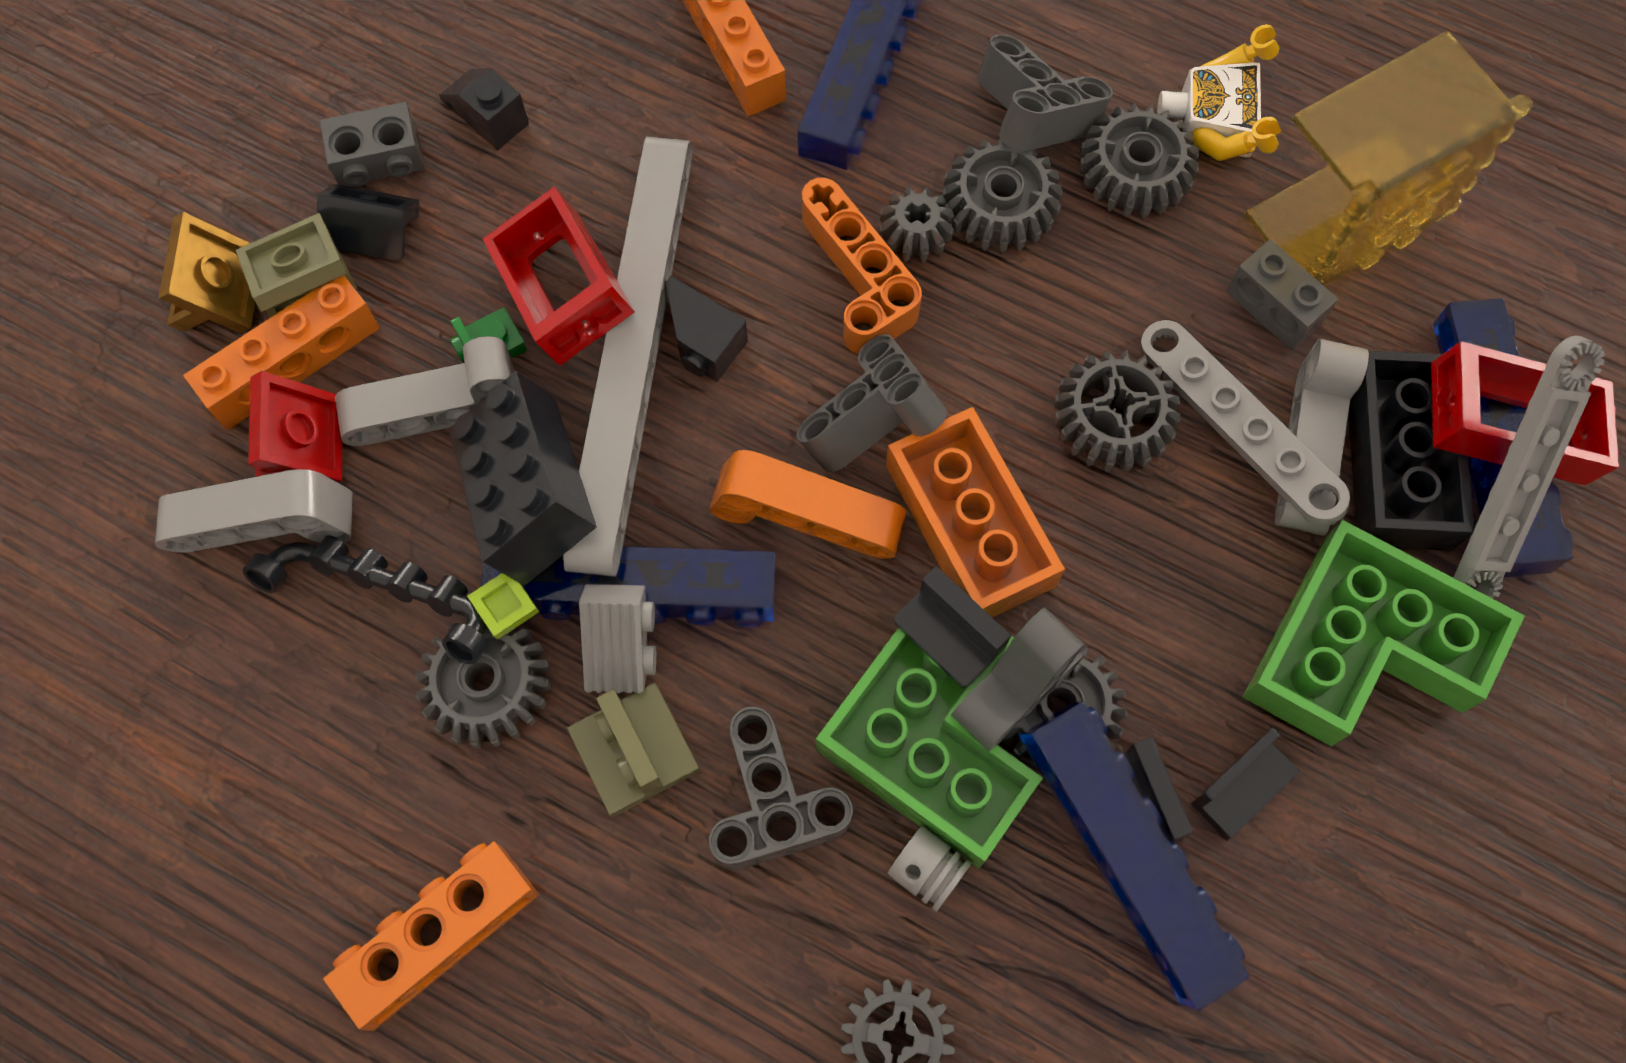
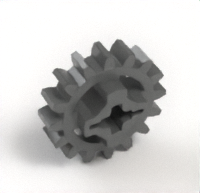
[841,980,955,1063]

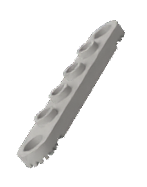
[1141,320,1350,527]
[1453,336,1605,599]

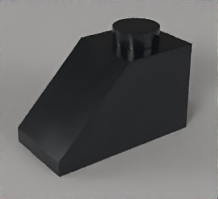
[439,68,529,150]
[666,276,748,382]

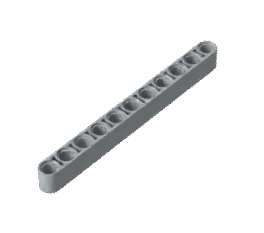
[564,137,692,577]

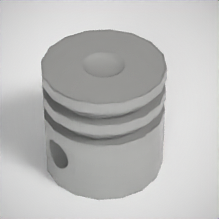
[887,825,973,913]

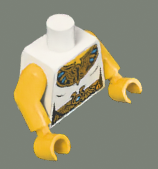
[1157,24,1281,161]

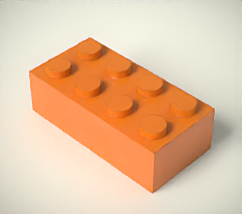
[886,407,1065,618]

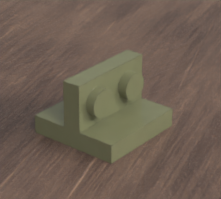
[235,213,358,318]
[567,683,701,818]

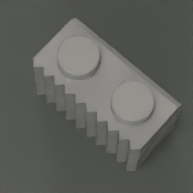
[579,584,656,694]

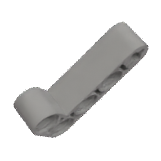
[335,337,515,446]
[1275,339,1369,536]
[155,469,353,553]

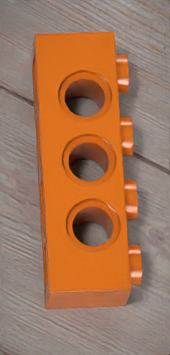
[682,0,786,117]
[183,275,380,431]
[323,841,539,1031]

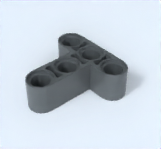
[977,34,1113,151]
[796,334,947,473]
[951,607,1085,752]
[709,706,853,871]

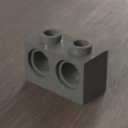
[320,102,425,186]
[1226,239,1339,351]

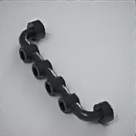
[242,535,488,664]

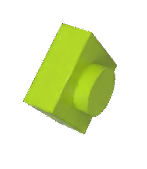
[467,573,539,640]

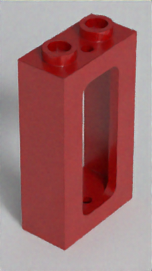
[483,186,635,366]
[1431,341,1619,486]

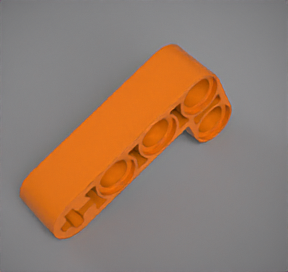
[802,178,922,354]
[709,450,906,559]

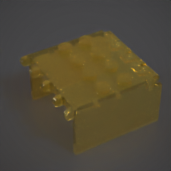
[1245,31,1532,286]

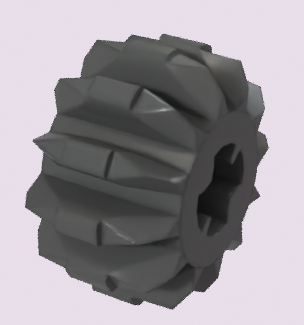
[879,185,954,264]

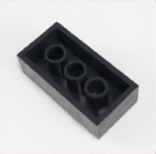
[1349,350,1474,551]
[449,371,597,586]

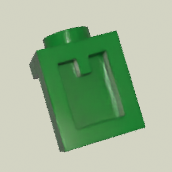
[450,307,527,363]

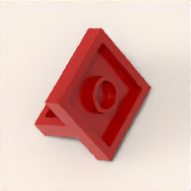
[248,371,342,483]

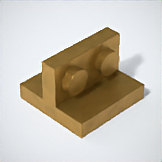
[158,211,255,333]

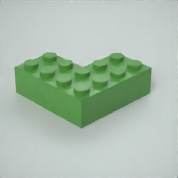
[1243,520,1525,747]
[816,628,1043,870]

